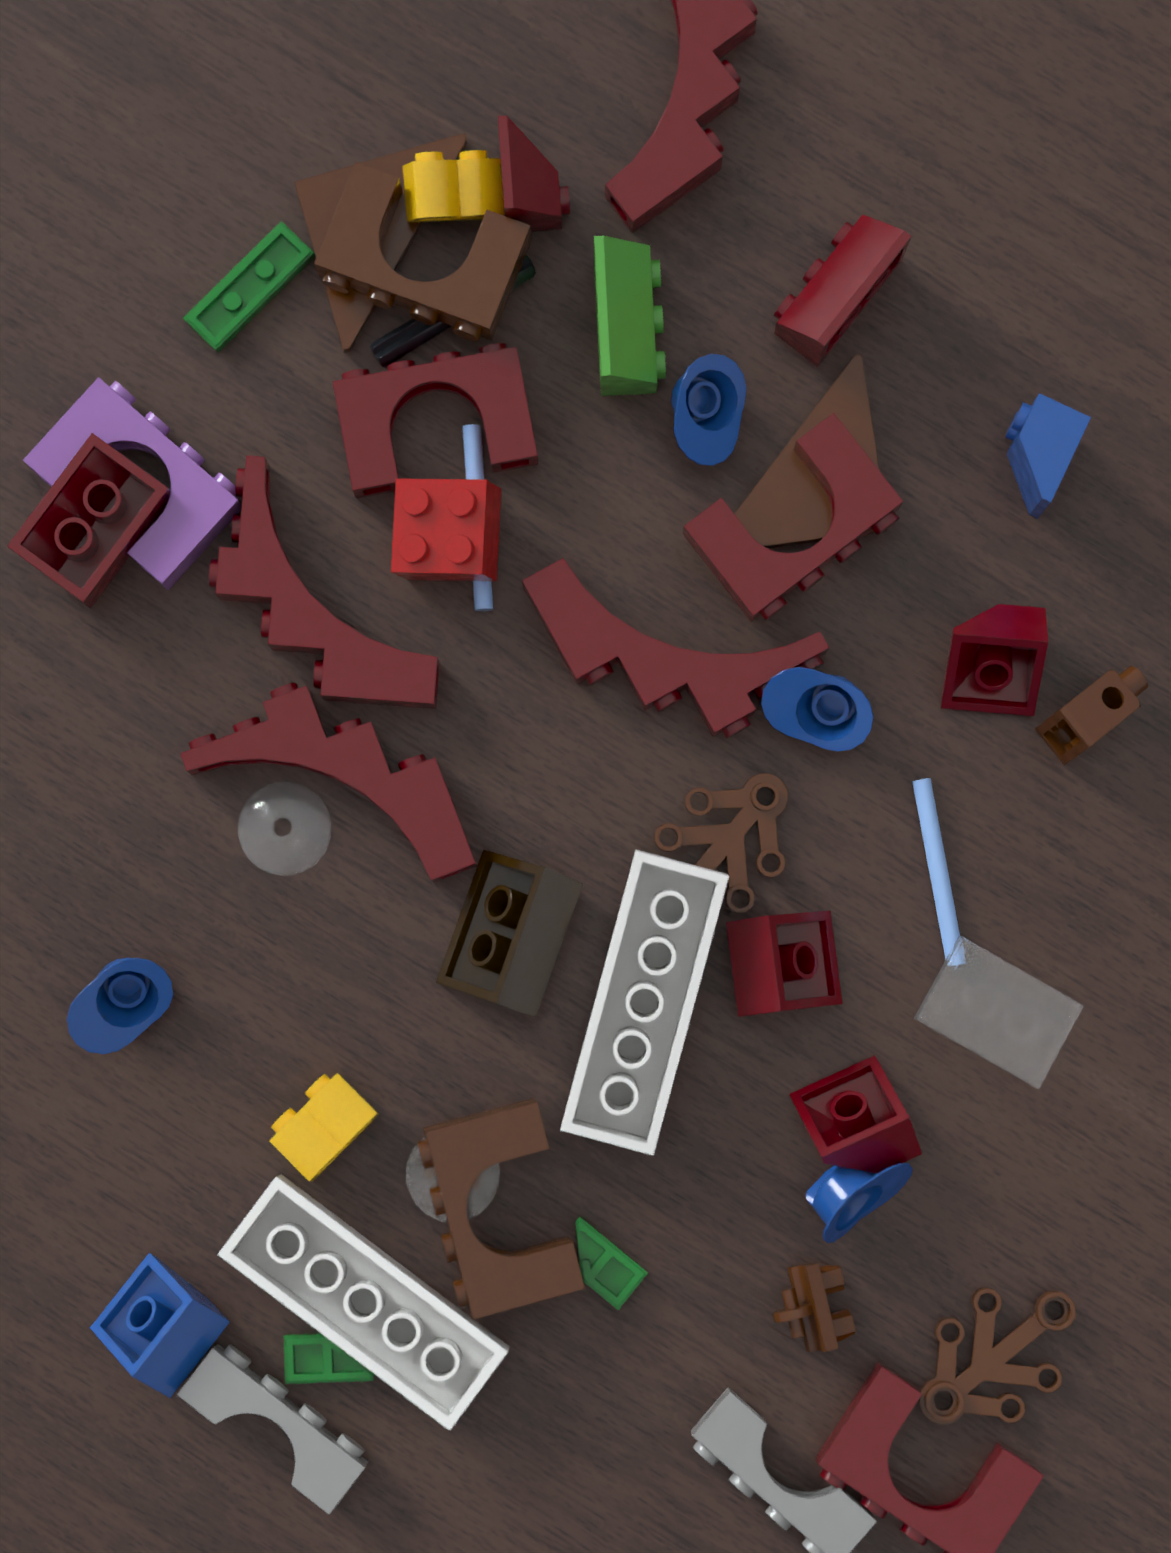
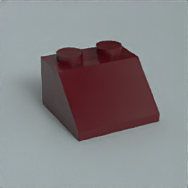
[726,910,843,1017]

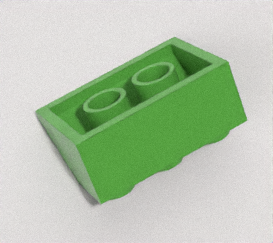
[594,235,666,396]

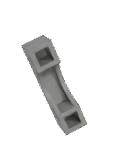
[177,1344,368,1514]
[691,1387,877,1553]

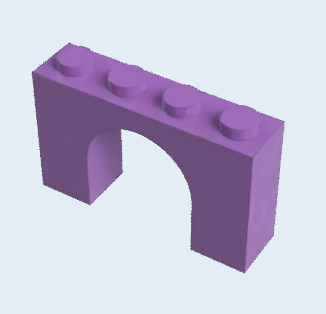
[23,377,242,590]

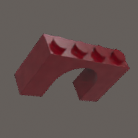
[332,343,538,499]
[683,413,903,622]
[815,1362,1044,1553]

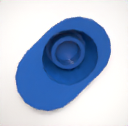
[671,354,746,466]
[761,667,874,752]
[67,958,173,1054]
[806,1163,913,1243]

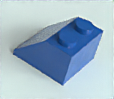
[1005,393,1091,519]
[90,1252,230,1398]

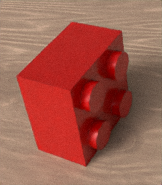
[391,479,502,582]

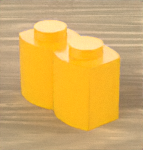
[403,150,505,222]
[269,1073,379,1182]

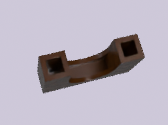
[314,161,532,341]
[417,1098,585,1320]

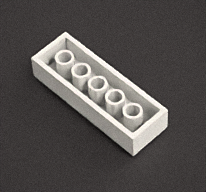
[560,849,729,1155]
[217,1174,509,1431]

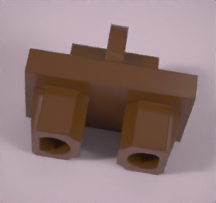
[772,1263,856,1352]

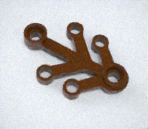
[654,773,788,913]
[919,1287,1076,1425]

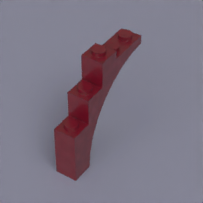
[605,0,758,234]
[209,455,440,709]
[522,558,829,738]
[180,682,477,883]

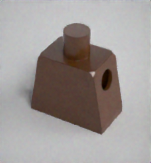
[1035,666,1148,765]

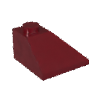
[498,115,570,232]
[941,604,1048,716]
[789,1055,922,1174]

